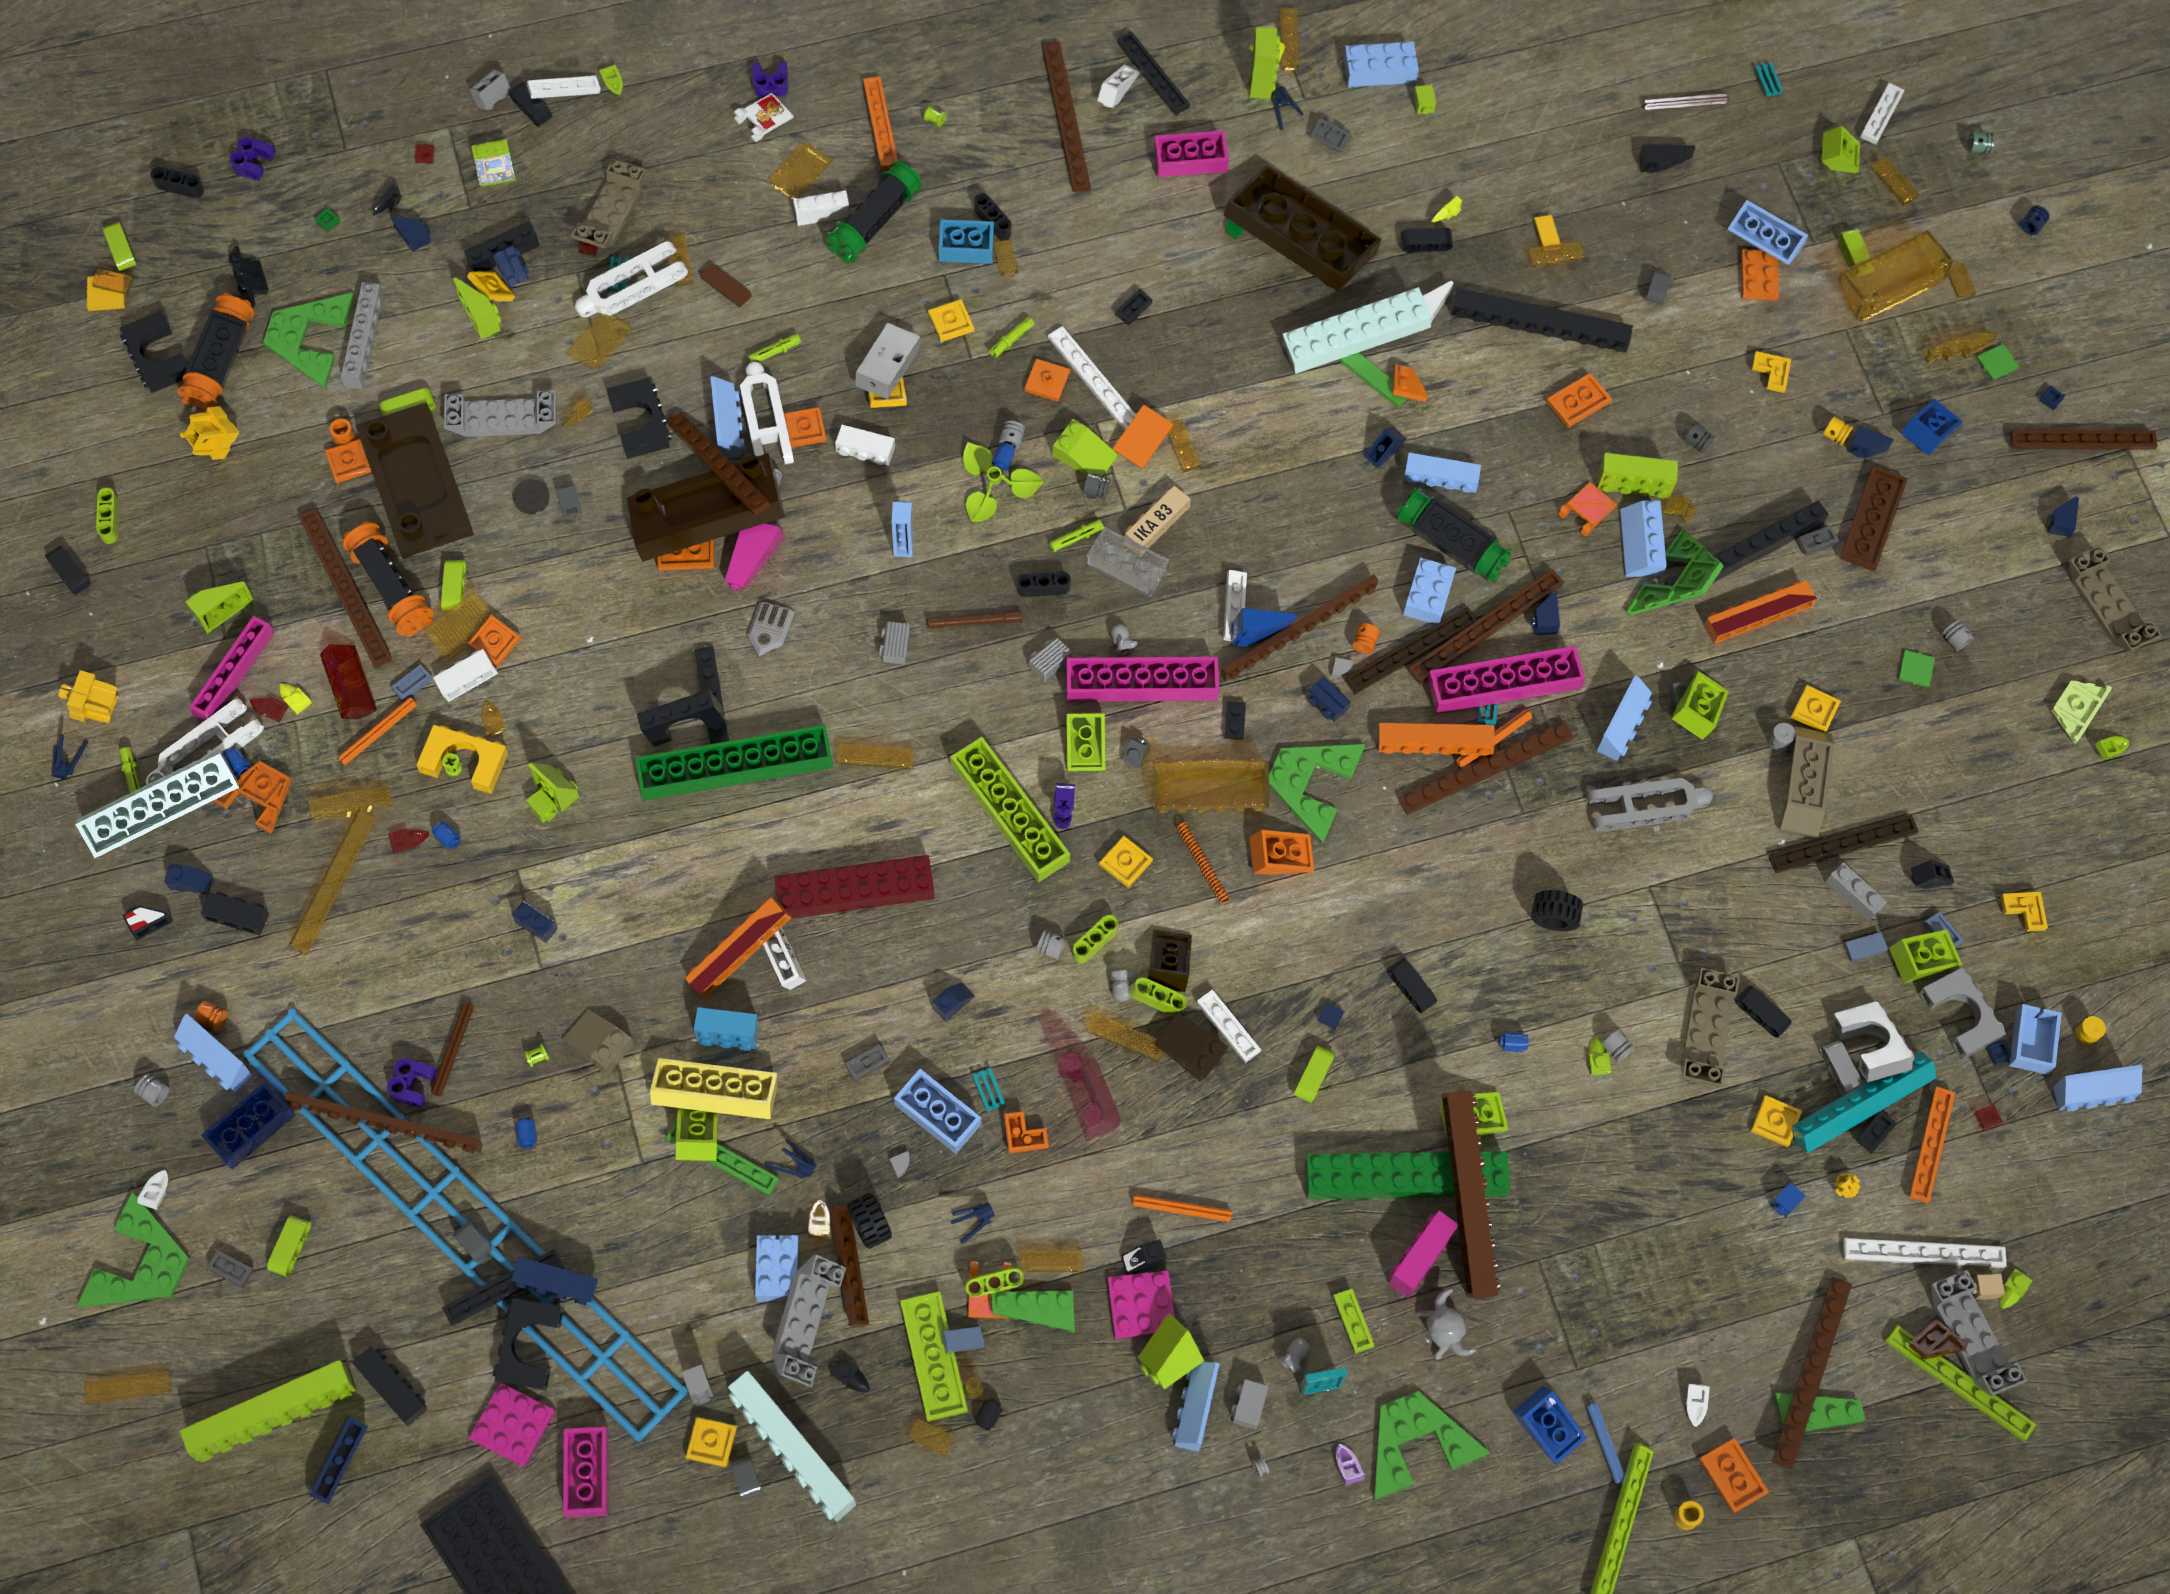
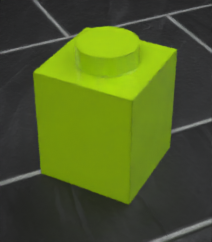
[1413,85,1436,114]
[526,789,558,823]

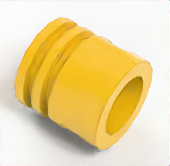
[1823,416,1853,446]
[2075,1016,2106,1046]
[1674,1501,1704,1530]

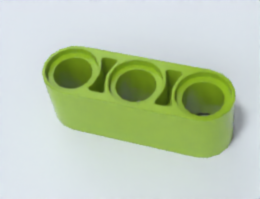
[102,222,137,271]
[1838,229,1874,277]
[379,388,436,416]
[96,488,119,544]
[441,560,466,611]
[1073,915,1118,963]
[1128,977,1187,1015]
[1294,1046,1336,1104]
[267,1215,311,1277]
[965,1267,1024,1297]

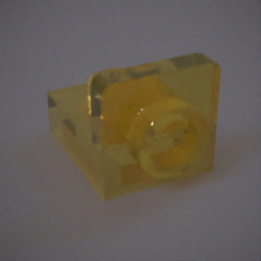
[1664,496,1695,523]

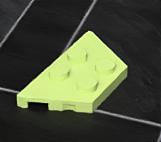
[2051,680,2112,744]

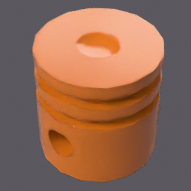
[329,418,356,446]
[1352,623,1380,654]
[194,1001,228,1032]

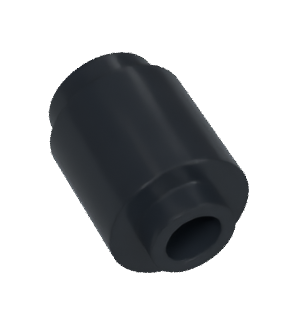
[975,1398,1003,1431]

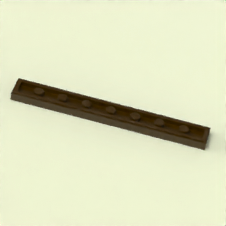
[1344,607,1477,695]
[1769,814,1919,873]

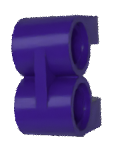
[752,61,789,97]
[230,137,276,181]
[1054,782,1075,829]
[387,1058,437,1108]

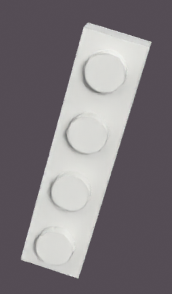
[527,76,600,98]
[1860,83,1905,145]
[1223,570,1247,641]
[1197,989,1261,1063]

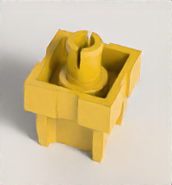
[180,406,240,460]
[59,670,119,723]

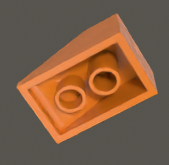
[1249,830,1314,875]

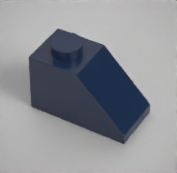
[391,216,431,252]
[1848,426,1893,458]
[1364,427,1407,468]
[2046,497,2079,537]
[1531,593,1560,635]
[164,863,213,894]
[932,982,975,1022]

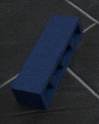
[511,1256,598,1306]
[307,1417,368,1504]

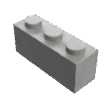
[1825,862,1887,922]

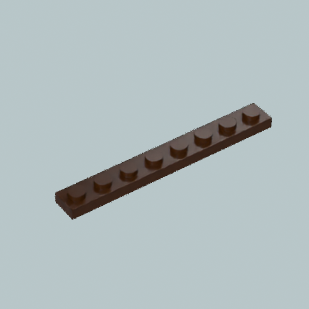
[2010,430,2158,450]

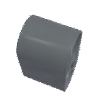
[1645,271,1672,305]
[452,1221,493,1263]
[730,1456,762,1501]

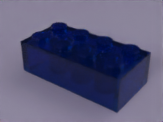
[201,1081,295,1170]

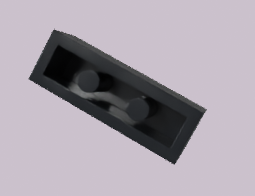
[201,892,269,936]

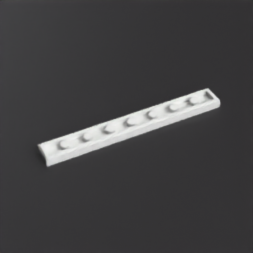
[1048,326,1136,431]
[1843,1238,2006,1268]

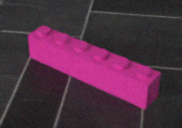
[189,616,274,721]

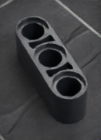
[508,81,553,127]
[150,167,204,198]
[974,193,1012,240]
[1400,227,1453,253]
[44,545,91,595]
[1017,571,1071,597]
[1387,958,1437,1013]
[1735,986,1792,1038]

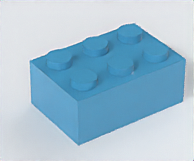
[939,219,994,264]
[694,1007,760,1051]

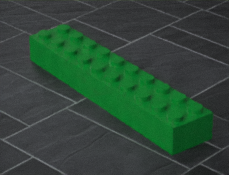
[635,724,833,801]
[1305,1151,1511,1200]

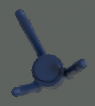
[1272,87,1304,130]
[51,734,88,779]
[765,1139,817,1179]
[951,1202,995,1243]

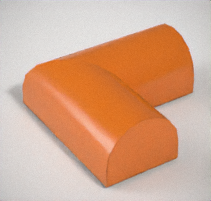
[1004,1111,1049,1154]

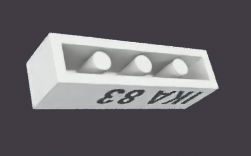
[763,927,807,990]

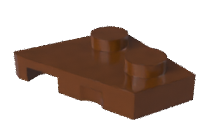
[1909,1319,1968,1360]

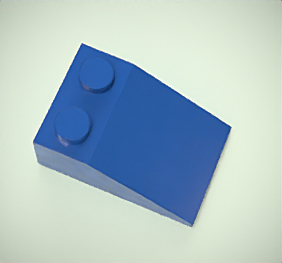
[1901,399,1963,456]
[1231,608,1297,647]
[1512,1386,1587,1465]

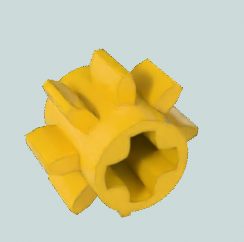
[1834,1173,1860,1198]

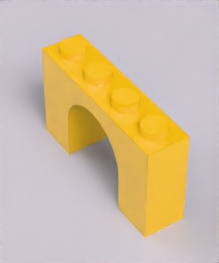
[417,725,508,794]

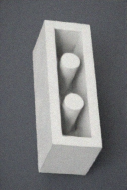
[793,190,850,226]
[835,425,895,466]
[433,649,498,702]

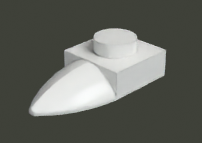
[137,1170,168,1210]
[1686,1383,1709,1427]

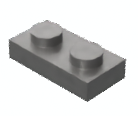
[1797,525,1840,556]
[845,1044,890,1082]
[206,1250,254,1288]

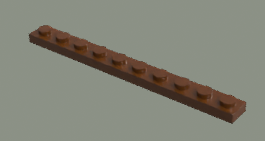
[1043,41,1091,192]
[666,412,771,516]
[298,508,392,668]
[1408,569,1564,685]
[1221,574,1378,681]
[1398,721,1574,815]
[284,1091,483,1153]
[1772,1277,1852,1470]

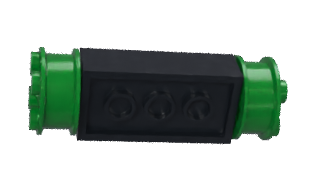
[825,160,922,264]
[1397,488,1512,584]

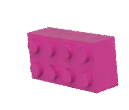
[1154,130,1229,178]
[1388,1211,1459,1299]
[563,1427,609,1518]

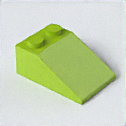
[453,278,501,339]
[1052,419,1118,478]
[186,581,254,634]
[1672,671,1729,740]
[1067,712,1106,771]
[528,763,579,812]
[1889,929,1962,983]
[1438,1092,1509,1136]
[676,1108,718,1161]

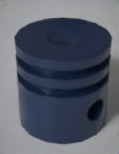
[2020,205,2050,235]

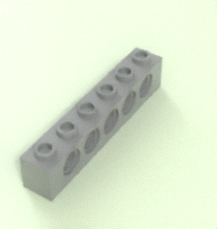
[341,282,384,389]

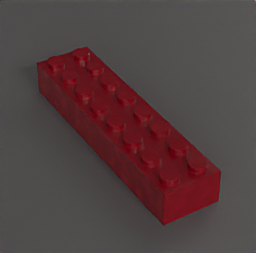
[774,855,935,919]

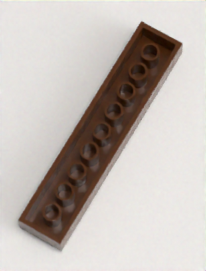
[1441,1090,1500,1298]

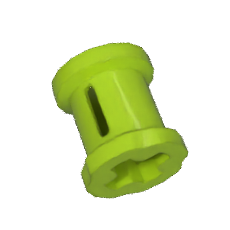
[924,106,947,127]
[442,753,462,776]
[524,1044,549,1067]

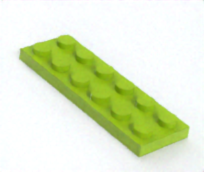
[900,1291,968,1422]

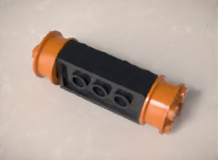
[177,293,255,411]
[342,521,434,637]

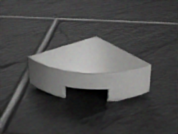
[1332,657,1354,677]
[890,1151,910,1178]

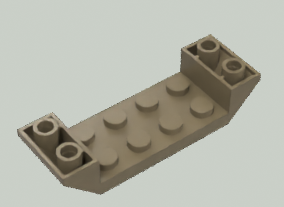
[571,159,646,248]
[2069,545,2162,652]
[1780,726,1834,838]
[1681,968,1740,1087]

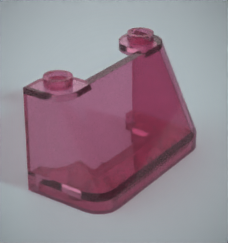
[1057,1051,1121,1141]

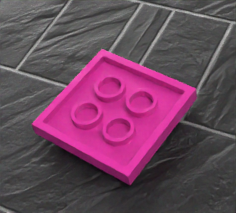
[1108,1270,1175,1339]
[469,1383,556,1468]

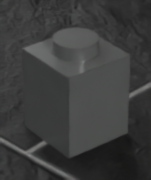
[557,485,582,517]

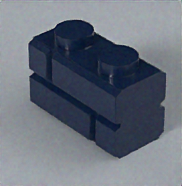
[491,244,529,287]
[1307,677,1351,722]
[512,901,558,943]

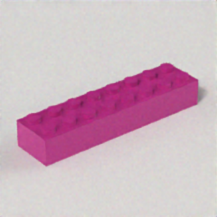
[1427,646,1585,714]
[1066,657,1219,702]

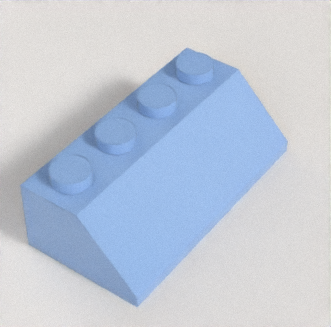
[1727,200,1808,266]
[711,376,745,458]
[1620,501,1666,577]
[1597,675,1652,761]
[174,1013,252,1093]
[2053,1065,2142,1112]
[1172,1362,1220,1452]

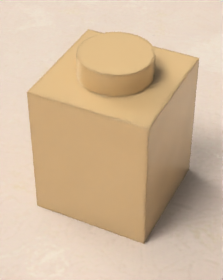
[1972,1274,2005,1300]

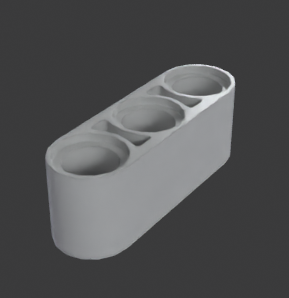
[1820,1040,1863,1097]

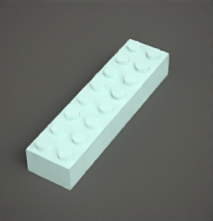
[1283,287,1431,374]
[76,749,239,858]
[728,1371,856,1522]

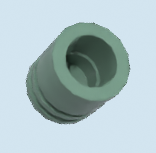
[1968,131,1995,154]

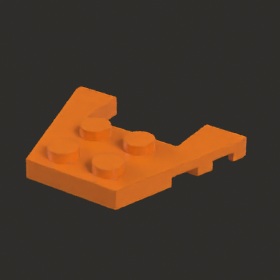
[212,761,292,834]

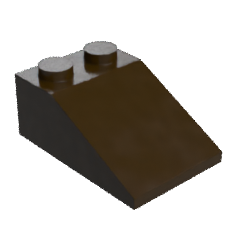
[1147,930,1192,992]
[1154,1013,1229,1081]

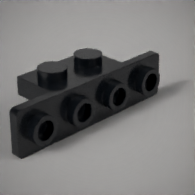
[229,246,269,309]

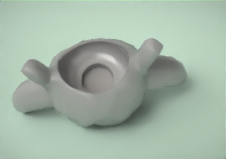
[1418,1288,1477,1360]

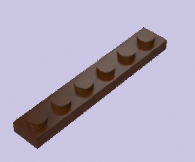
[830,1205,869,1327]

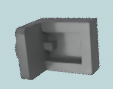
[1122,736,1151,767]

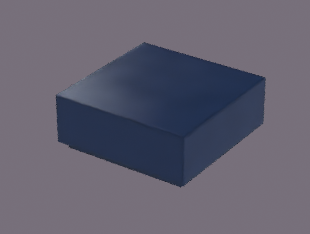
[2039,386,2065,411]
[1318,1003,1345,1030]
[1985,1040,2011,1065]

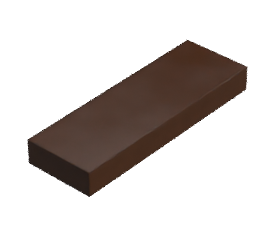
[700,263,752,308]

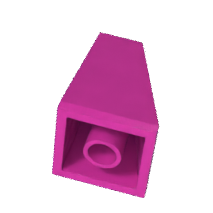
[725,523,785,591]

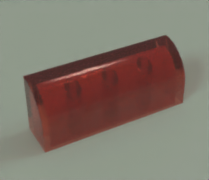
[320,644,377,719]

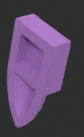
[1336,1444,1365,1485]

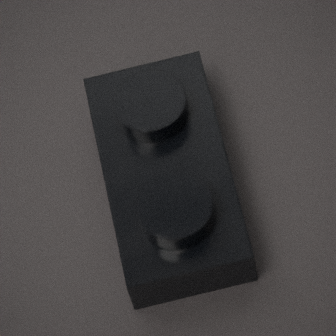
[1115,289,1153,326]
[1224,701,1246,740]
[1856,1111,1897,1154]

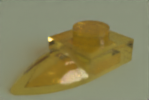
[562,397,593,427]
[481,700,506,737]
[808,1200,830,1239]

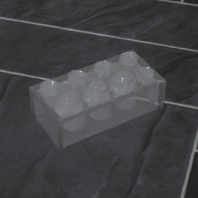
[1086,527,1170,599]

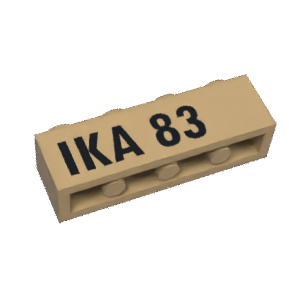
[1124,486,1191,555]

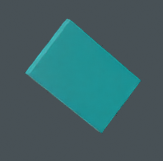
[1300,1367,1348,1395]

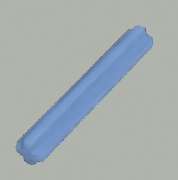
[1587,1403,1625,1484]

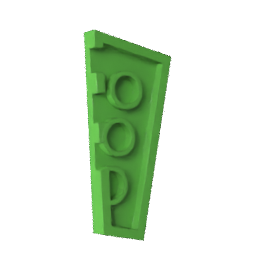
[991,1291,1075,1333]
[1774,1393,1866,1432]

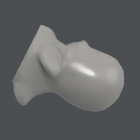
[1111,624,1137,656]
[1110,970,1137,1002]
[1279,1338,1310,1373]

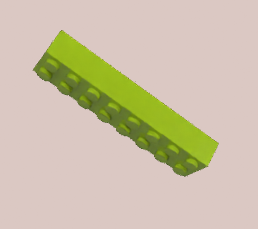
[950,737,1070,883]
[179,1360,356,1462]

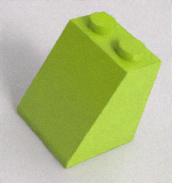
[1138,1314,1204,1389]

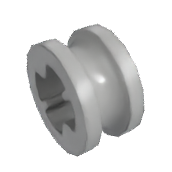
[1251,1456,1269,1478]

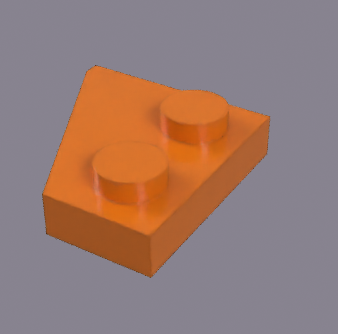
[1392,364,1428,402]

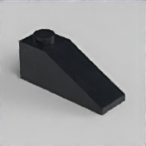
[1640,145,1695,173]

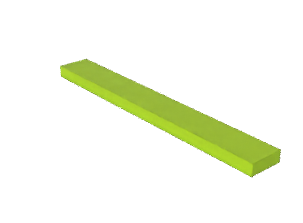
[1885,1325,2037,1442]
[1590,1443,1654,1594]

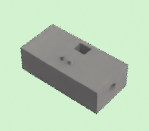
[855,323,920,399]

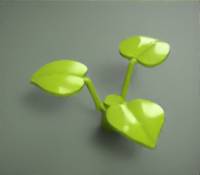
[963,442,1043,522]

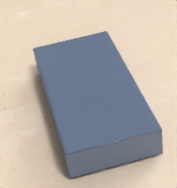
[391,664,433,702]
[1923,911,1964,948]
[1844,932,1889,962]
[941,1327,985,1353]

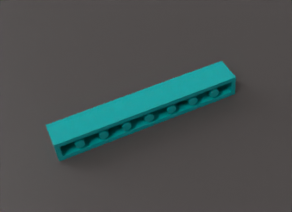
[1792,1051,1936,1154]

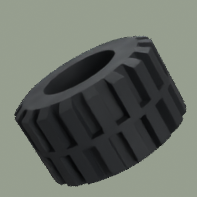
[1531,890,1583,931]
[847,1192,892,1249]

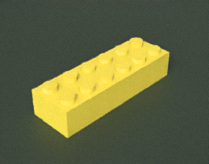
[650,1058,777,1119]

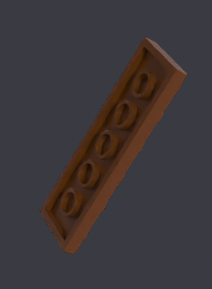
[1840,465,1908,572]

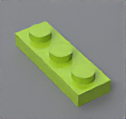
[1333,1289,1375,1354]

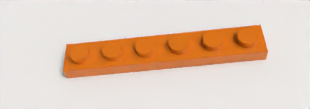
[863,76,898,170]
[1908,1086,1955,1204]

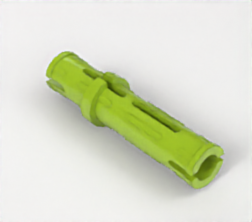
[989,317,1035,358]
[748,333,802,363]
[1049,519,1104,552]
[119,747,140,793]

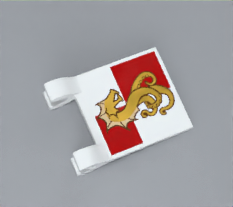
[734,93,793,142]

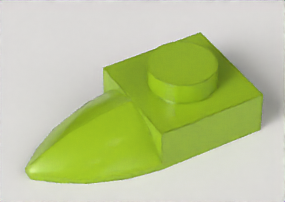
[599,65,623,95]
[2095,736,2130,760]
[1588,1036,1612,1075]
[2000,1269,2033,1309]

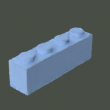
[1404,453,1481,493]
[892,501,914,557]

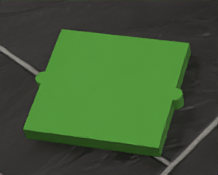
[1976,344,2019,381]
[1899,650,1935,688]

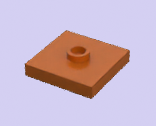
[1024,359,1070,402]
[784,407,827,448]
[325,439,372,484]
[467,614,521,667]

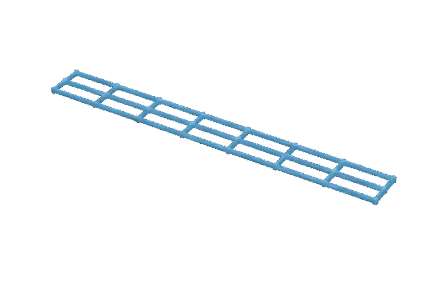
[243,1009,688,1442]

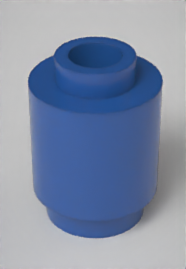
[991,443,1015,471]
[223,747,250,776]
[432,821,461,850]
[1499,1031,1528,1052]
[515,1117,537,1149]

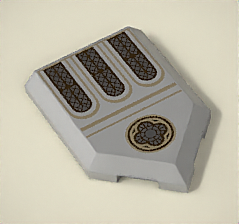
[747,602,795,657]

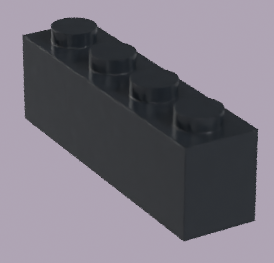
[464,221,540,272]
[351,1346,427,1426]

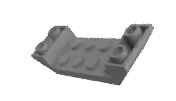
[444,390,556,437]
[772,1255,846,1387]
[1931,1270,2027,1396]

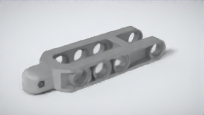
[1587,778,1713,832]

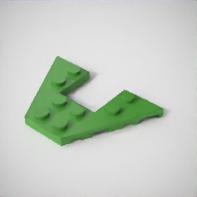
[263,293,354,389]
[1626,529,1724,616]
[1266,744,1365,844]
[77,1193,190,1308]
[1374,1391,1490,1500]

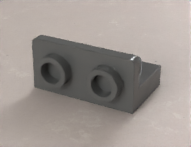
[1310,118,1352,153]

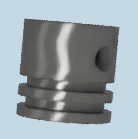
[1684,423,1715,454]
[1083,472,1111,499]

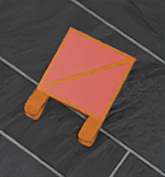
[1558,482,1618,537]
[968,1261,1011,1319]

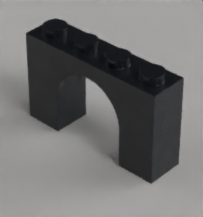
[120,311,188,393]
[607,378,672,459]
[637,689,726,747]
[493,1298,565,1391]

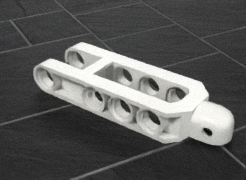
[575,241,688,318]
[740,362,794,465]
[146,699,264,785]

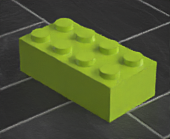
[1250,27,1280,99]
[1597,453,1678,498]

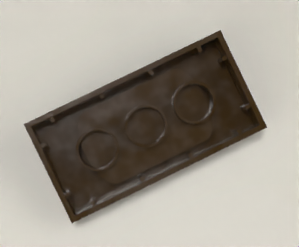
[1223,164,1382,291]
[356,402,474,559]
[627,453,785,562]

